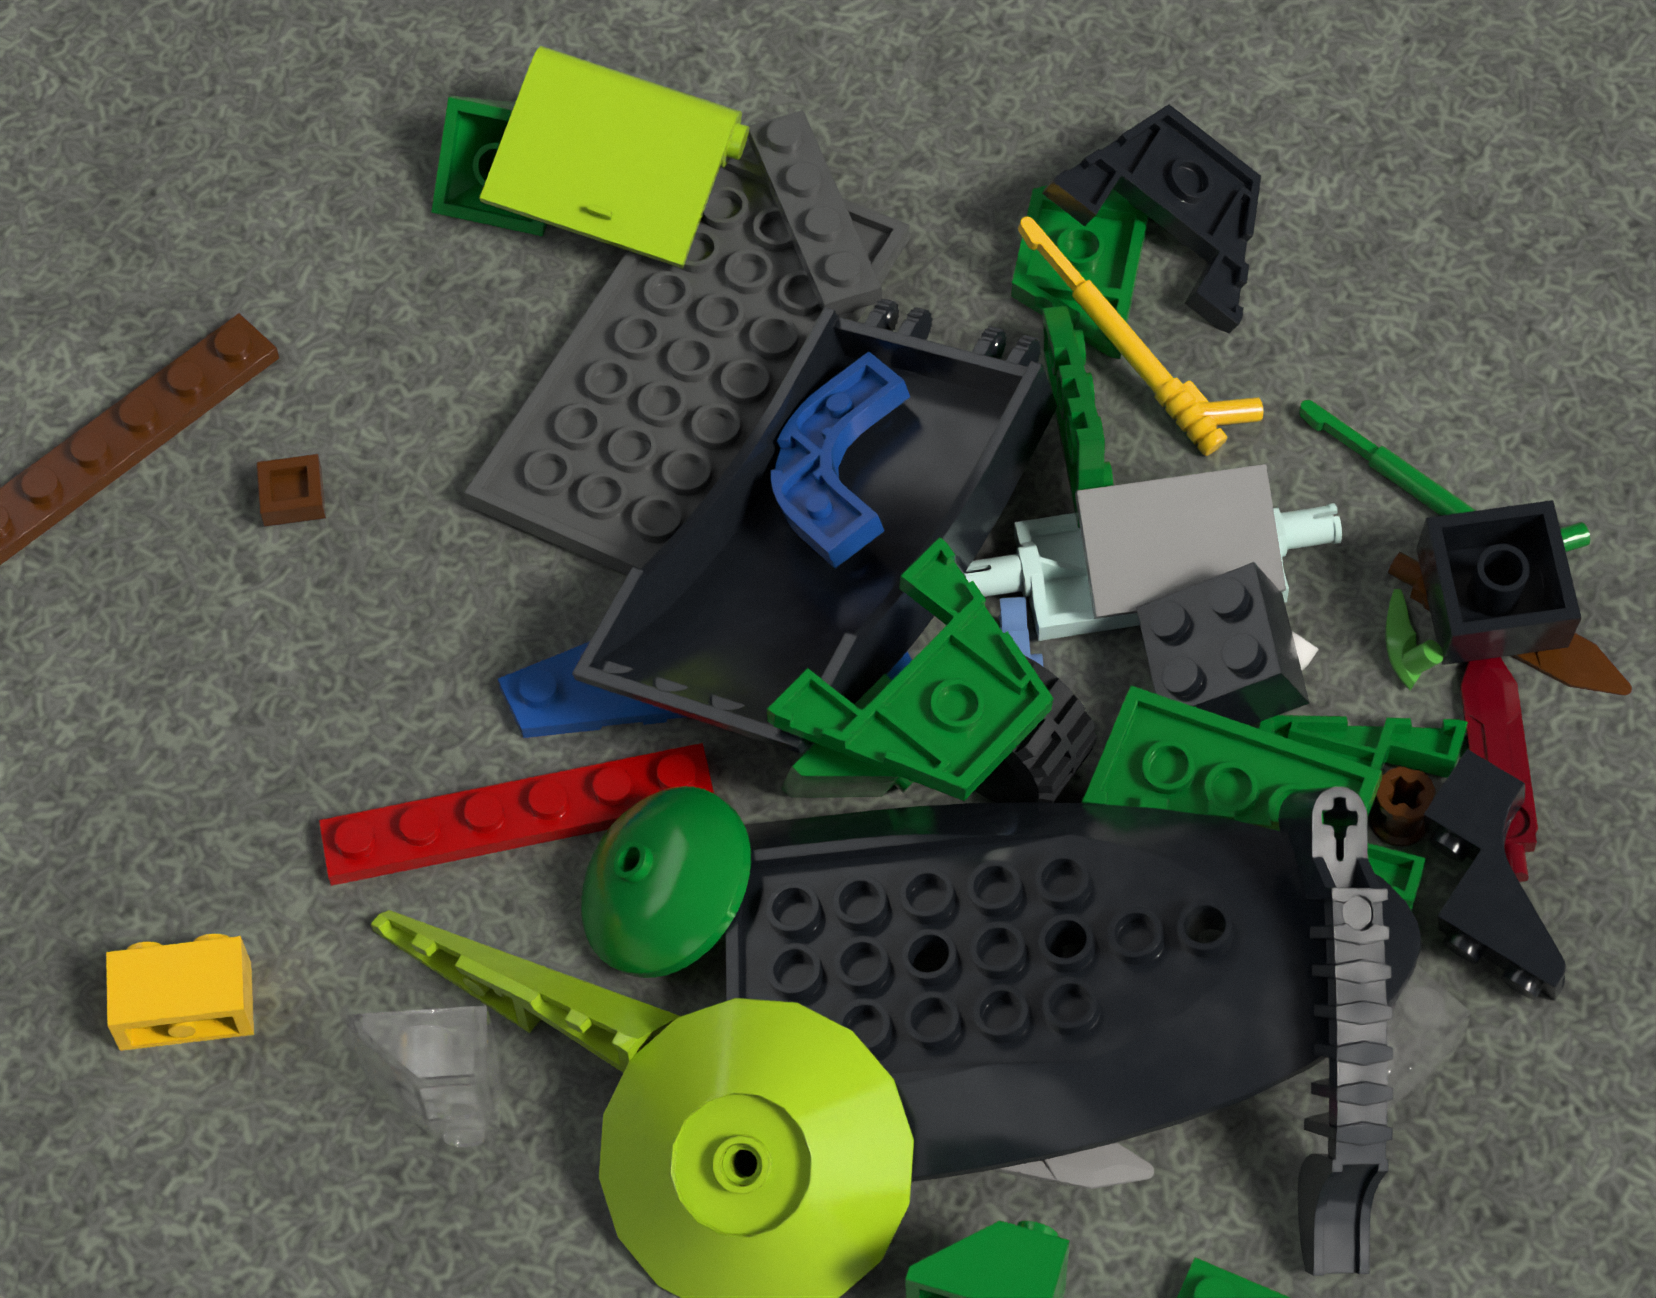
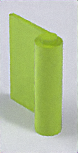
[480,46,749,269]

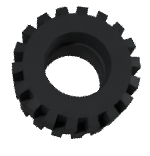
[974,655,1097,803]

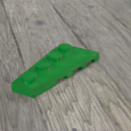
[1043,306,1114,528]
[1082,685,1382,831]

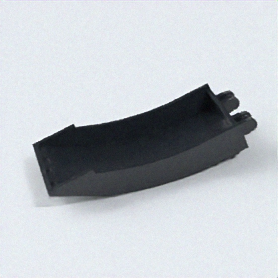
[572,298,1057,754]

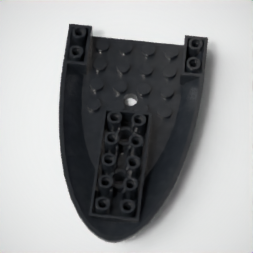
[726,802,1421,1182]

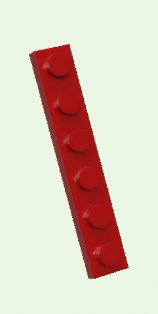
[319,743,714,886]

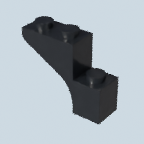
[1424,749,1566,1001]

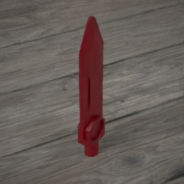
[1460,657,1538,882]

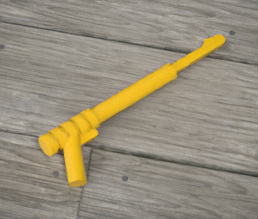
[1018,217,1264,456]

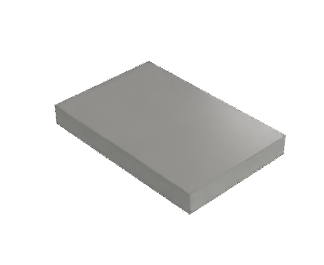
[1075,464,1286,619]

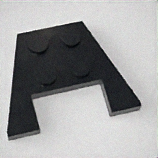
[1042,104,1261,333]

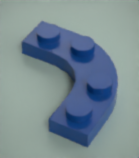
[771,352,911,568]

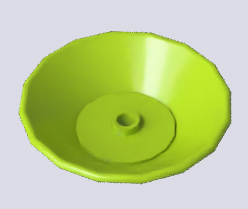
[599,998,914,1298]

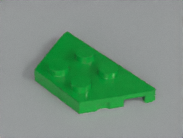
[1011,185,1149,359]

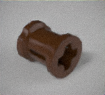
[1370,767,1436,847]

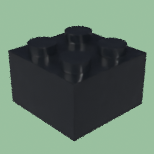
[1416,500,1581,665]
[1137,562,1309,726]

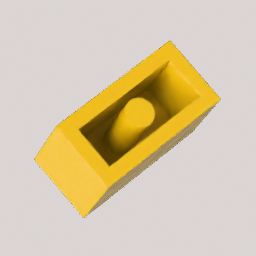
[106,934,254,1051]

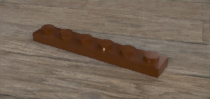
[0,313,279,565]

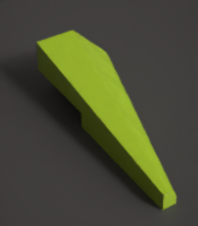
[371,910,680,1073]

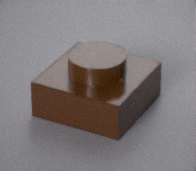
[257,454,326,527]

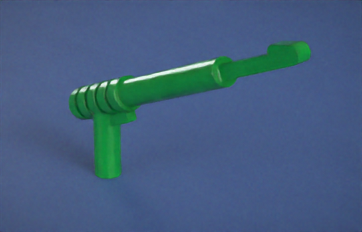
[1299,400,1590,552]

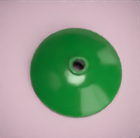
[581,786,751,978]

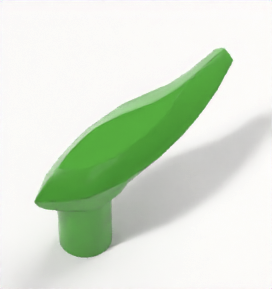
[1385,589,1444,691]

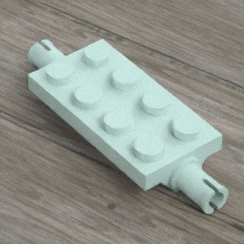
[964,503,1342,641]

